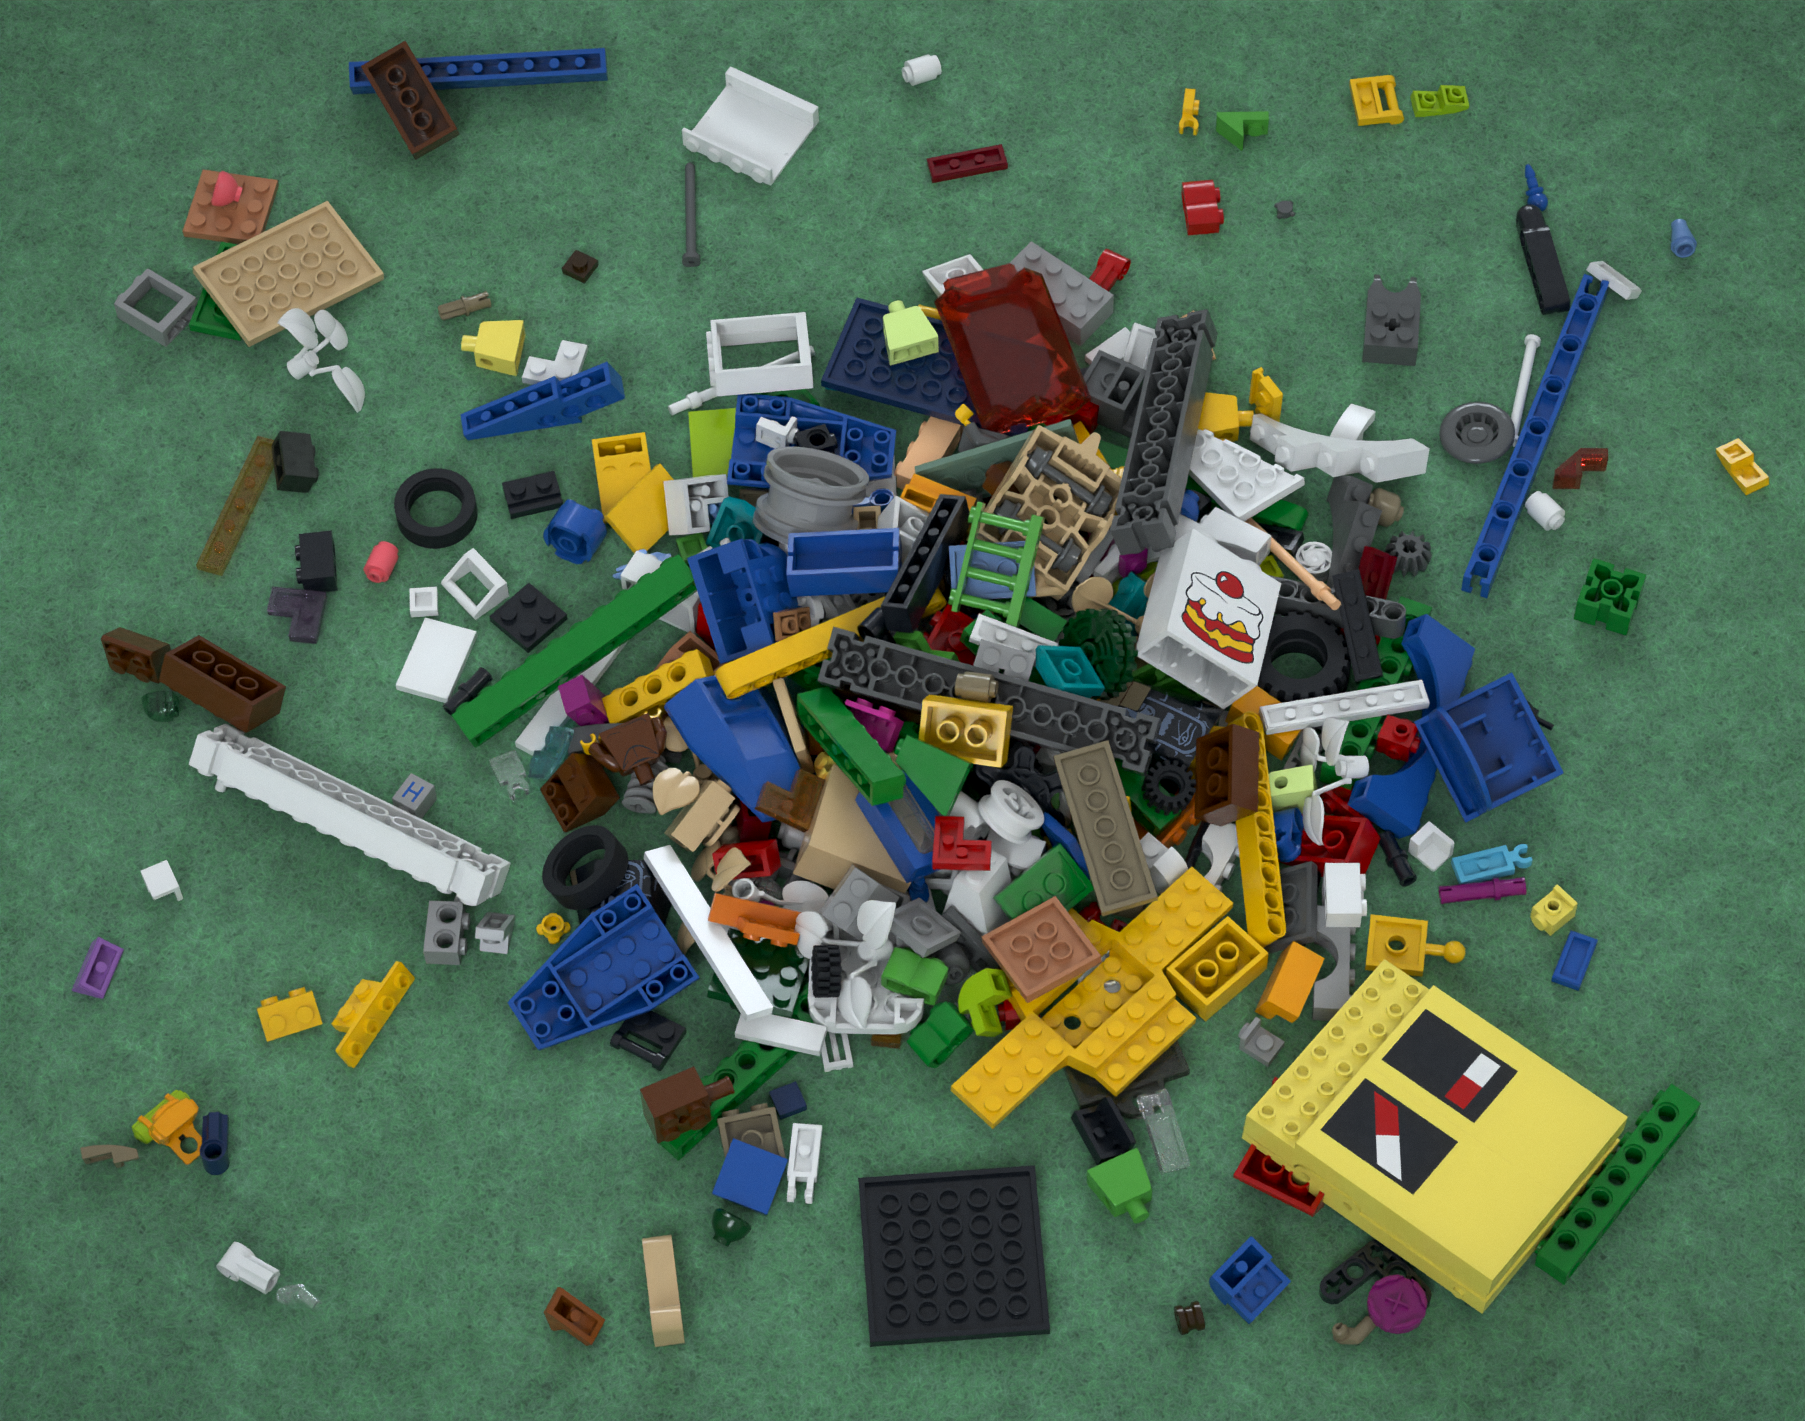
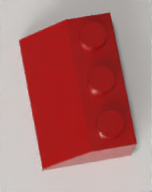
[1233,1144,1325,1217]

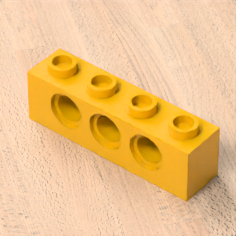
[602,649,715,723]

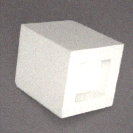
[1408,821,1454,872]
[141,860,183,901]

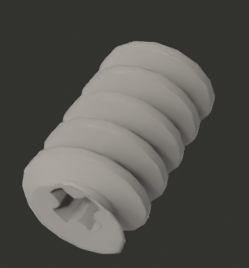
[621,755,669,814]

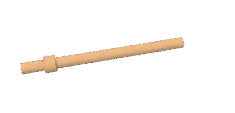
[1244,518,1341,610]

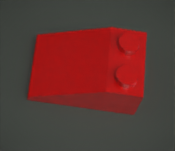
[1278,814,1381,877]

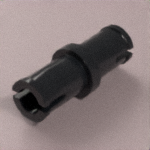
[442,667,493,715]
[1378,831,1417,887]

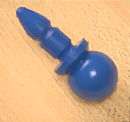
[1525,164,1548,211]

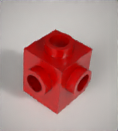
[1376,715,1422,762]

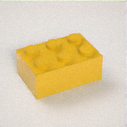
[919,694,1013,768]
[1166,916,1269,1022]

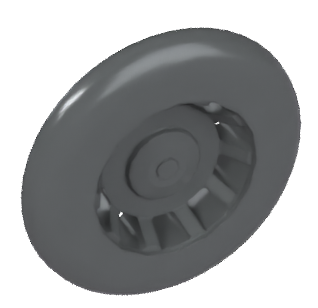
[1439,402,1515,464]

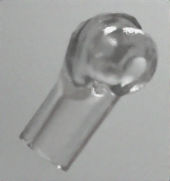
[276,1284,322,1312]

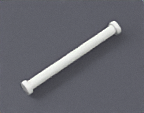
[1511,334,1541,447]

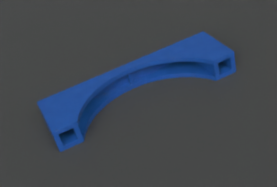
[1348,614,1475,839]

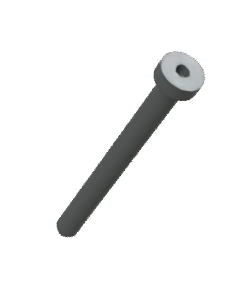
[682,162,700,267]

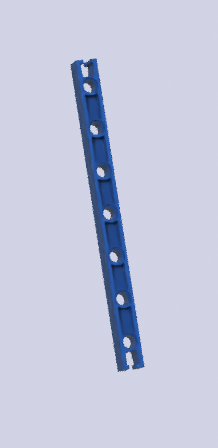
[1461,274,1609,598]

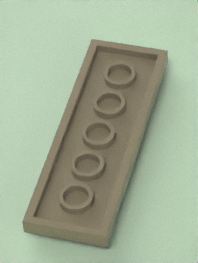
[1053,740,1158,916]

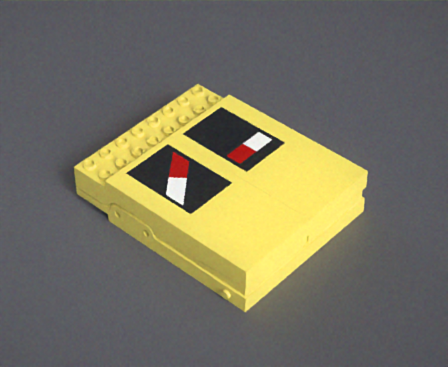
[1242,959,1628,1314]

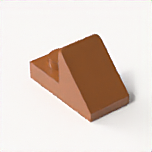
[544,1287,605,1346]

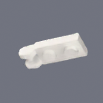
[787,1123,823,1204]

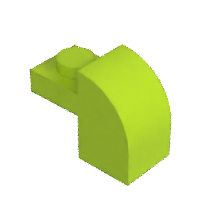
[958,968,1012,1037]

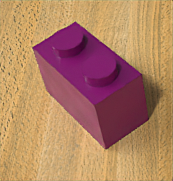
[558,675,609,726]

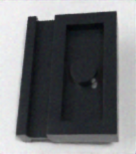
[502,471,563,519]

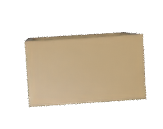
[793,764,926,894]

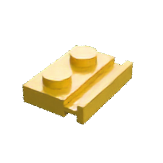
[1249,367,1283,422]

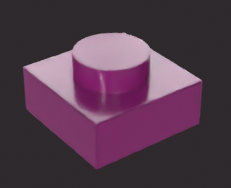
[1118,547,1148,578]

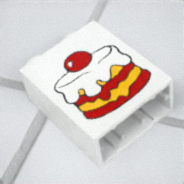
[1136,528,1281,709]

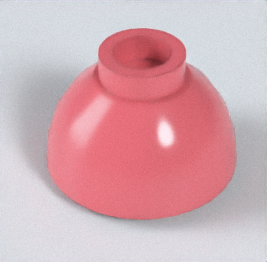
[211,171,243,206]

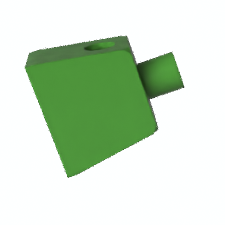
[1087,1148,1152,1224]

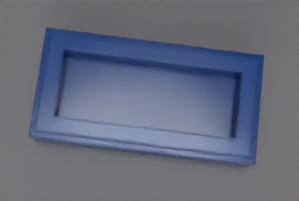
[1551,930,1598,991]

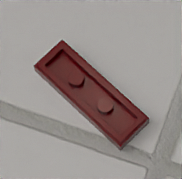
[927,144,1008,183]

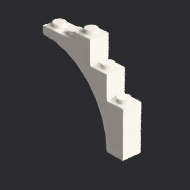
[1250,413,1430,483]
[1092,507,1271,585]

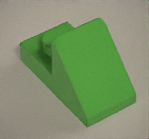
[1216,111,1269,151]

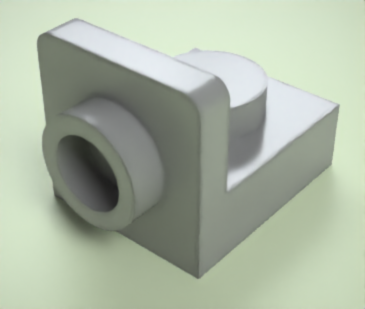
[1238,1017,1285,1067]

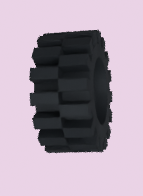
[1141,760,1196,815]
[811,945,842,998]

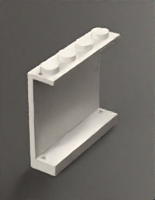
[682,66,819,186]

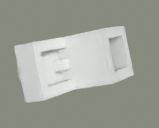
[1140,832,1188,895]

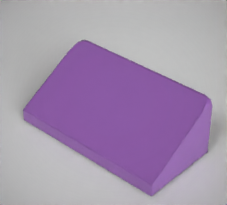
[72,937,124,999]

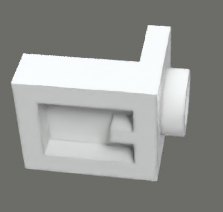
[756,416,799,449]

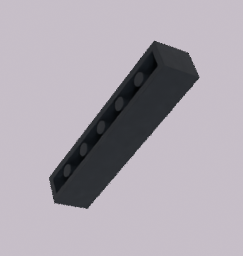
[881,494,971,633]

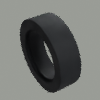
[394,468,477,549]
[542,825,628,910]

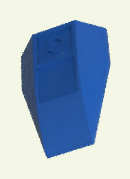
[727,394,896,489]
[664,675,814,822]
[507,884,700,1051]

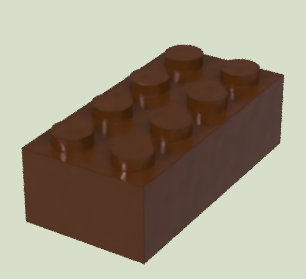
[361,41,460,160]
[159,635,286,733]

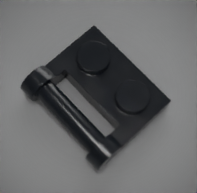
[610,1011,686,1071]

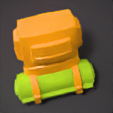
[131,1089,202,1165]

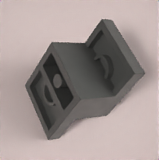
[1075,350,1146,438]

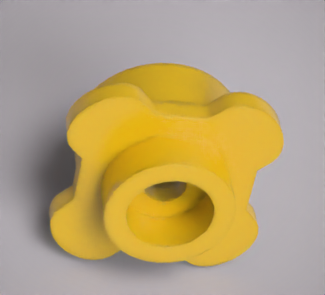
[536,913,571,944]

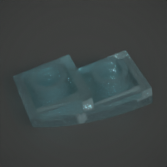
[528,726,574,780]

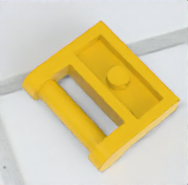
[1349,75,1404,126]

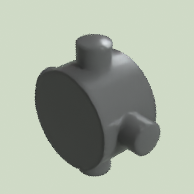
[1274,201,1295,219]

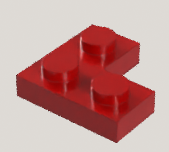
[932,816,992,871]

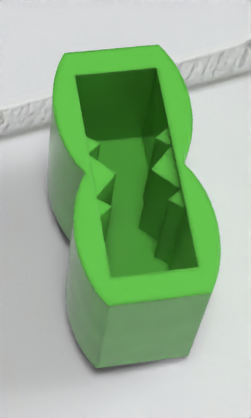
[881,947,948,1006]

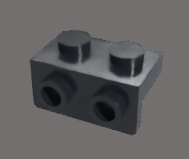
[1071,1096,1136,1165]

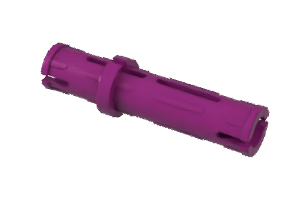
[1438,877,1526,904]

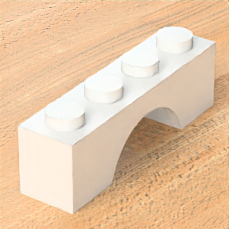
[1202,823,1239,892]

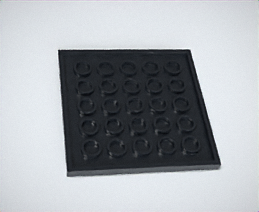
[858,1165,1050,1347]

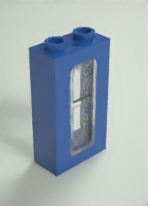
[855,771,940,883]

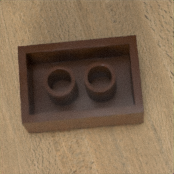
[1194,724,1259,827]

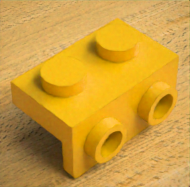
[256,987,323,1042]

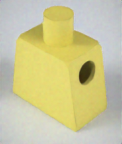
[461,320,526,376]

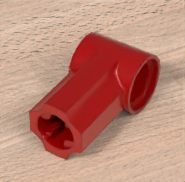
[1089,248,1131,292]

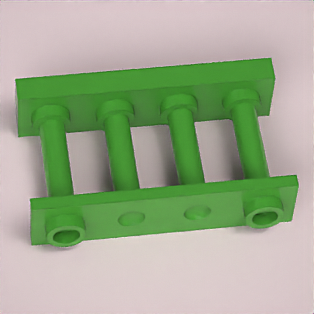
[948,501,1045,627]

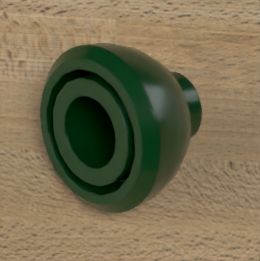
[712,1208,751,1247]

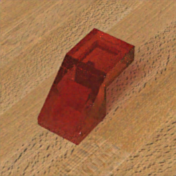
[1552,448,1608,489]

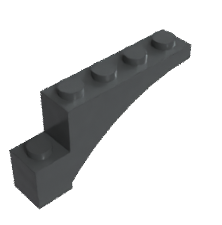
[1326,476,1382,589]

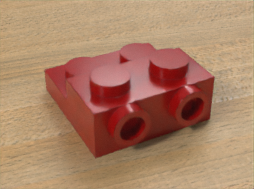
[923,604,976,666]

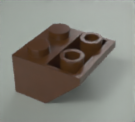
[101,627,171,684]
[540,753,620,832]

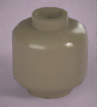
[1367,488,1404,527]

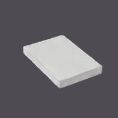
[396,618,477,703]

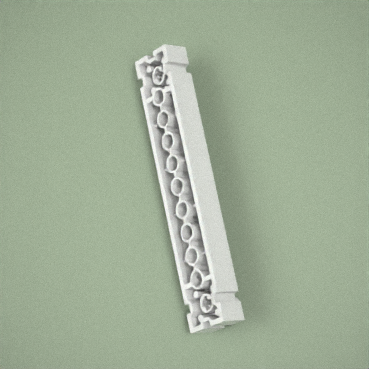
[189,724,511,906]

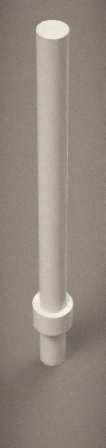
[668,346,815,415]

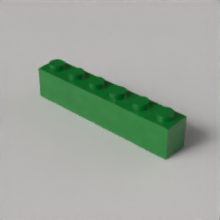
[797,686,906,806]

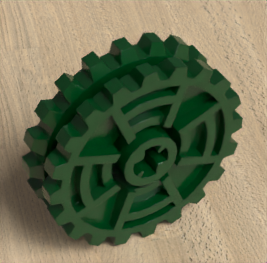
[1059,609,1138,700]

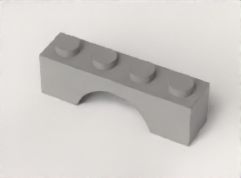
[1312,905,1356,1021]

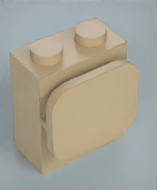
[664,779,740,852]

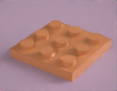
[183,170,279,244]
[981,896,1102,1003]

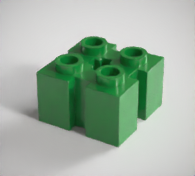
[1574,558,1647,636]

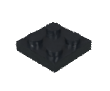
[489,583,568,653]

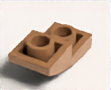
[773,607,811,641]

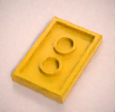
[604,464,674,554]

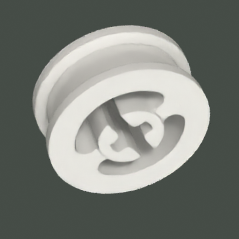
[978,780,1044,844]

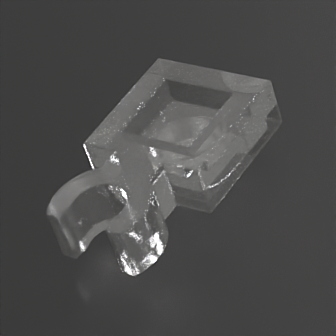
[489,750,529,801]

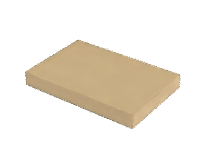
[772,678,815,776]

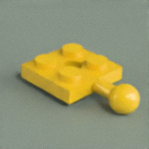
[1365,914,1466,977]

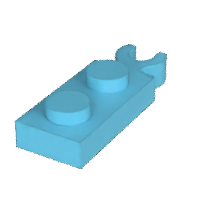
[1451,844,1532,884]

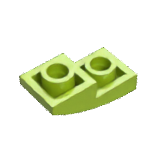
[1410,85,1469,117]

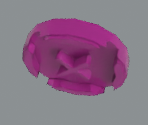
[1366,1274,1427,1334]

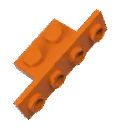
[708,893,802,947]

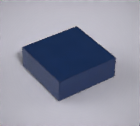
[769,1081,807,1120]

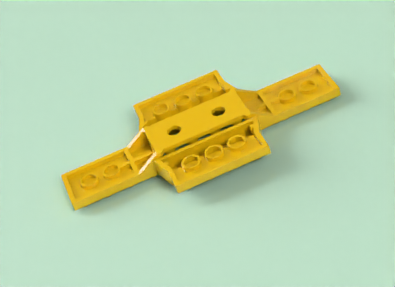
[951,867,1234,1129]

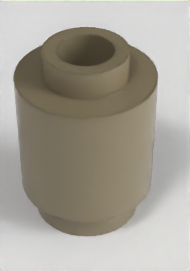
[955,671,998,703]

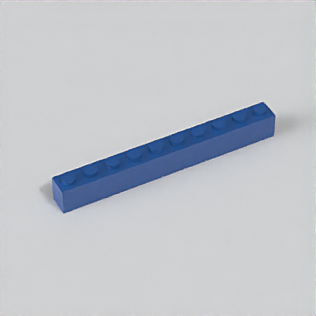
[349,48,608,95]

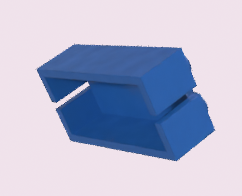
[787,528,902,597]

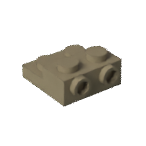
[717,1103,787,1165]

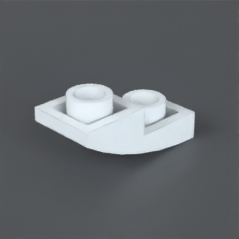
[1330,404,1376,440]

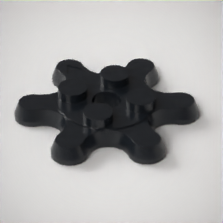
[976,746,1066,827]

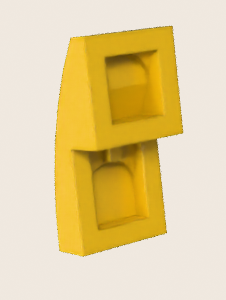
[1716,438,1769,495]

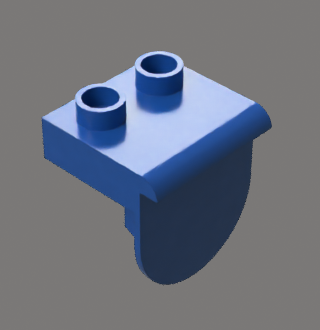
[1414,672,1564,823]

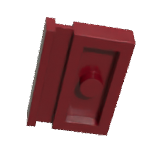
[1359,546,1397,600]

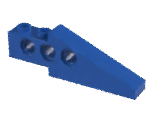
[460,362,625,440]

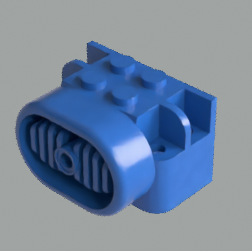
[687,539,801,664]

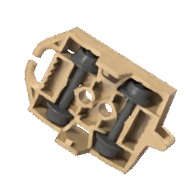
[966,425,1122,601]

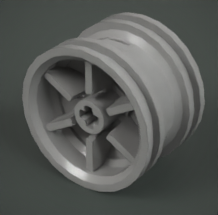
[753,447,869,545]

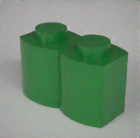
[907,1001,974,1068]

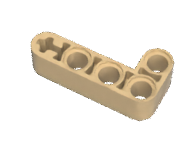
[642,1235,685,1347]

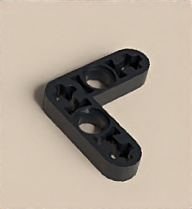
[1319,1240,1432,1309]

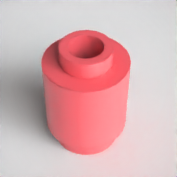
[363,541,398,583]

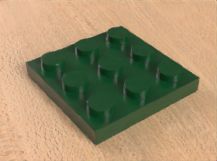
[707,928,810,1018]

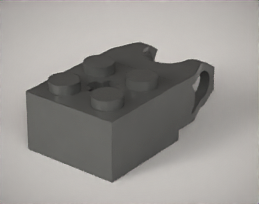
[1362,274,1421,366]

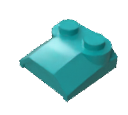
[706,496,770,548]
[1035,645,1105,699]

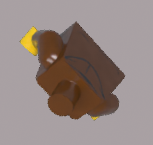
[580,708,667,786]

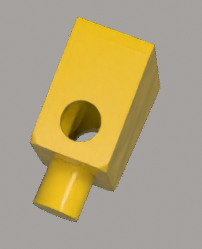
[1198,392,1254,442]

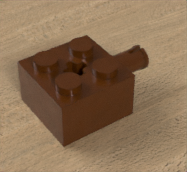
[640,1066,735,1144]

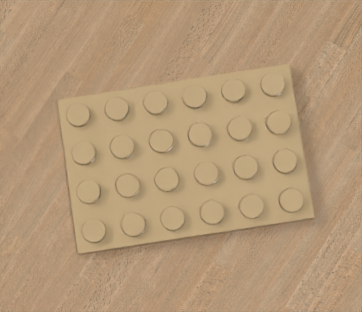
[193,201,384,347]

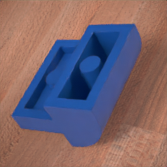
[1209,1236,1291,1324]

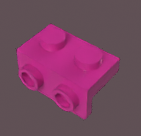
[844,698,904,752]

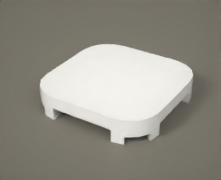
[808,921,926,1034]

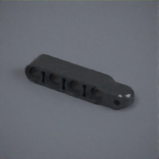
[1516,204,1570,315]

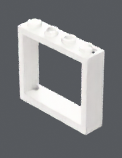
[706,312,813,396]

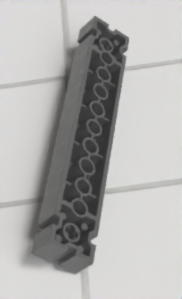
[1110,309,1218,555]
[817,627,1162,776]

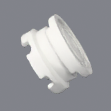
[1295,542,1332,582]

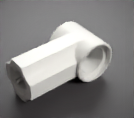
[216,1242,280,1294]

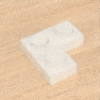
[522,340,588,385]

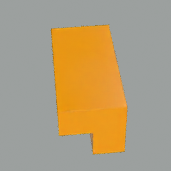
[900,473,977,514]
[1225,686,1303,761]
[1255,941,1325,1023]

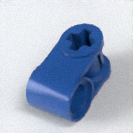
[1273,807,1304,863]

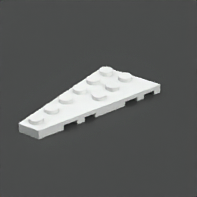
[1189,429,1305,521]

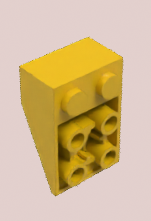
[592,432,651,524]

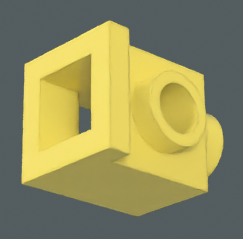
[1530,884,1578,936]

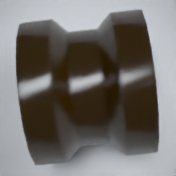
[1174,1301,1205,1335]

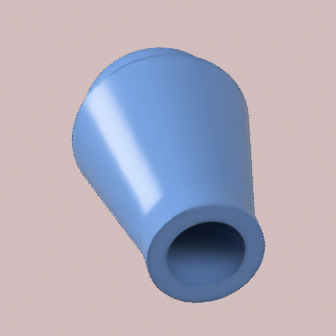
[1671,219,1697,258]

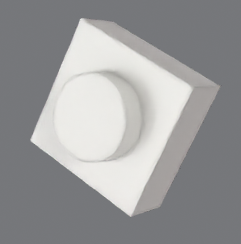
[409,587,438,617]

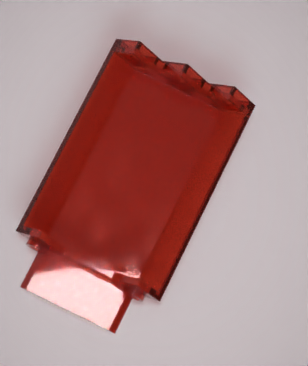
[934,263,1091,434]

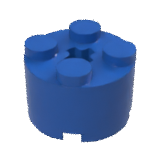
[543,499,607,564]

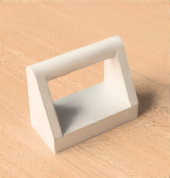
[441,548,509,620]

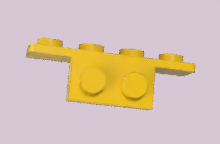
[331,961,415,1068]

